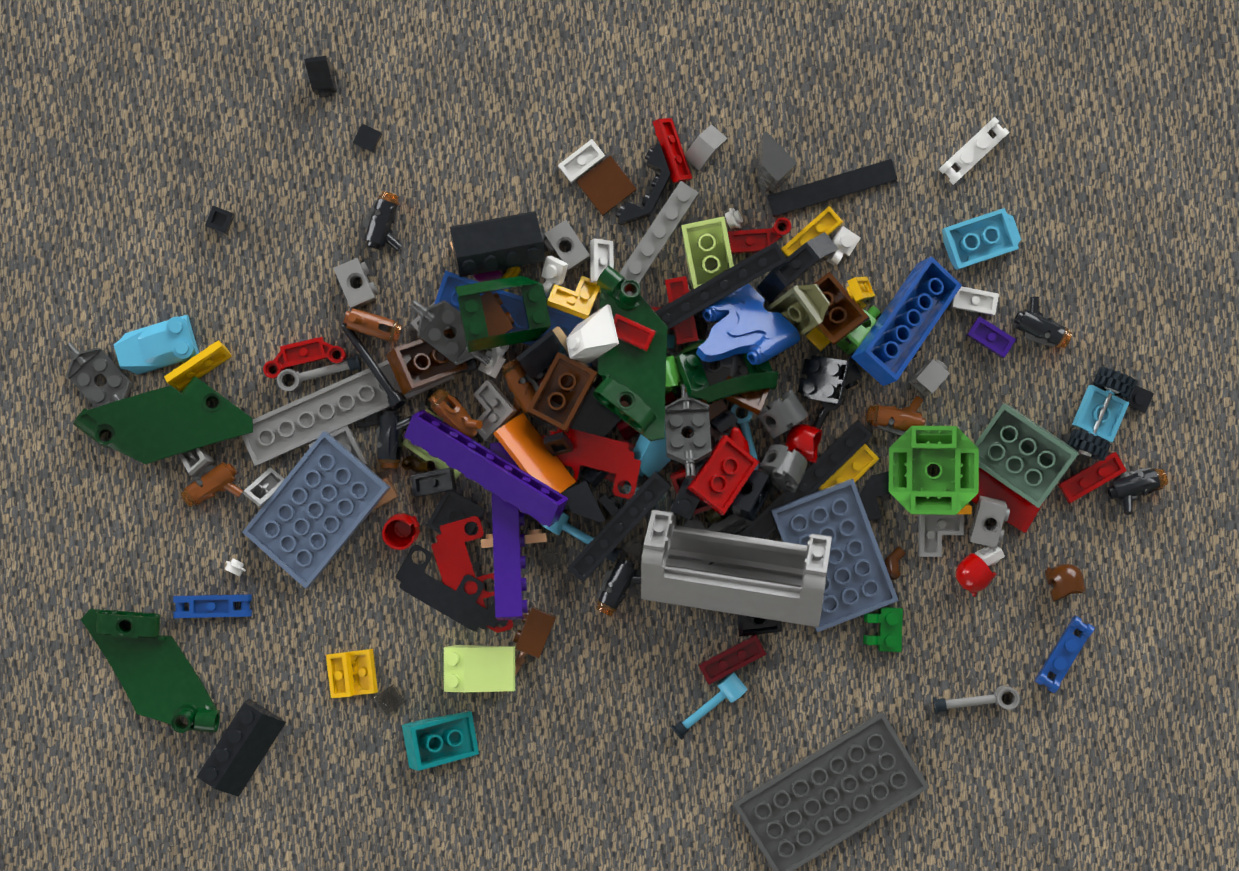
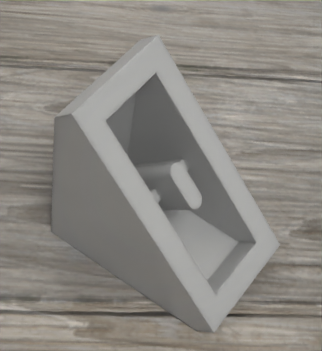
[685,124,728,171]
[178,447,215,476]
[243,467,284,507]

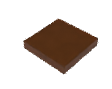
[576,155,637,216]

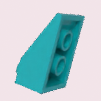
[402,711,479,771]

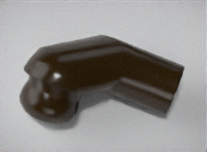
[402,456,435,472]

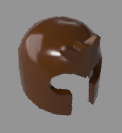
[1045,564,1086,602]

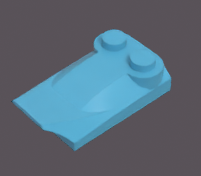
[942,208,1021,270]
[114,315,199,375]

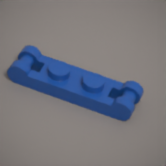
[173,594,252,618]
[1034,615,1095,693]

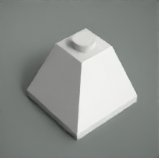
[566,304,619,364]

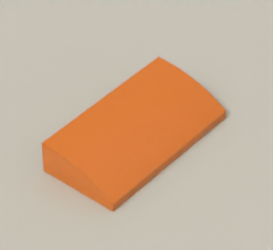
[493,413,576,494]

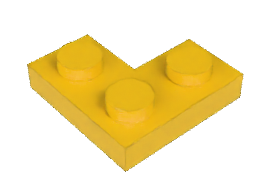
[547,276,600,319]

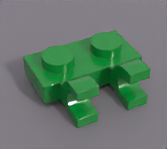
[863,607,903,652]

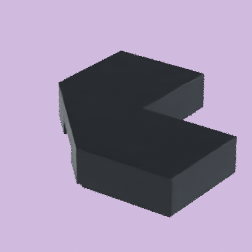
[859,471,890,521]

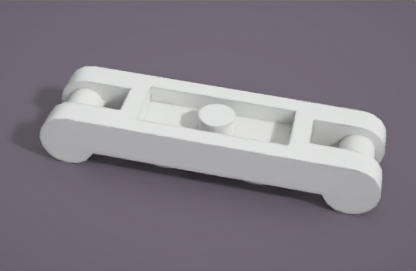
[938,117,1009,185]

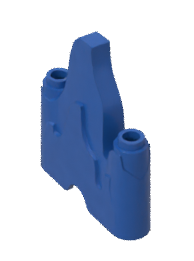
[696,284,800,365]

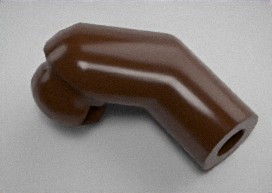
[884,546,906,580]

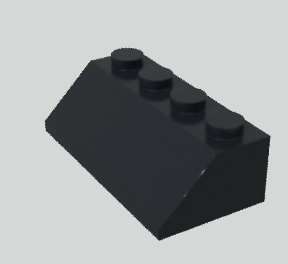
[450,211,545,277]
[196,699,286,797]

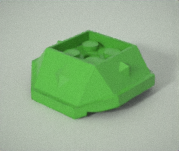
[889,426,979,515]

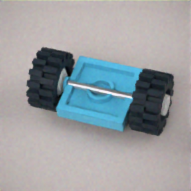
[1067,367,1137,461]

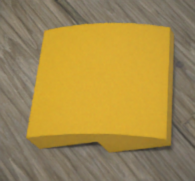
[326,649,378,698]

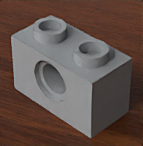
[543,220,590,272]
[333,258,378,309]
[909,359,950,396]
[969,495,1010,548]

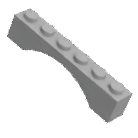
[620,181,699,295]

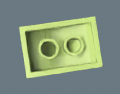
[681,216,734,289]
[444,645,515,692]

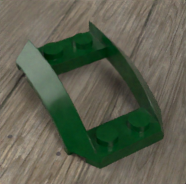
[455,276,551,353]
[675,339,779,404]

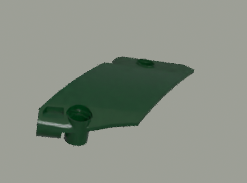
[593,266,668,441]
[73,376,253,465]
[80,609,220,733]

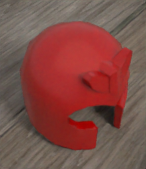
[786,424,823,463]
[382,513,420,550]
[955,553,997,597]

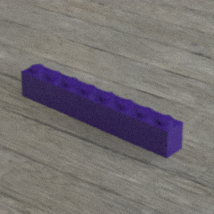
[404,410,568,527]
[490,443,528,621]

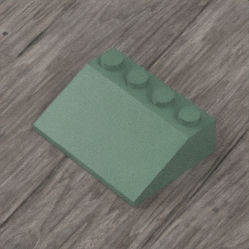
[975,403,1080,508]

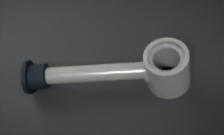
[277,354,362,391]
[933,685,1020,715]

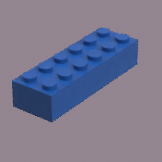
[851,256,962,386]

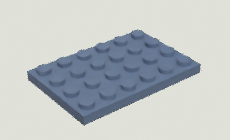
[242,431,391,589]
[771,478,899,632]

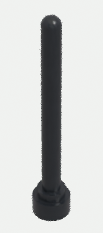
[341,323,407,410]

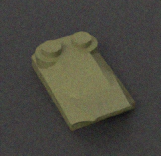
[765,284,830,337]

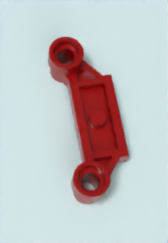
[727,217,791,254]
[263,337,346,379]

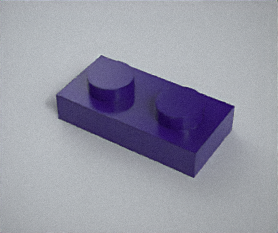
[966,316,1016,358]

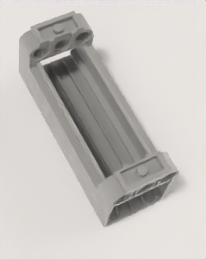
[641,510,832,627]

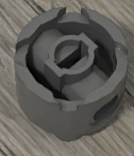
[756,389,808,438]
[757,444,808,492]

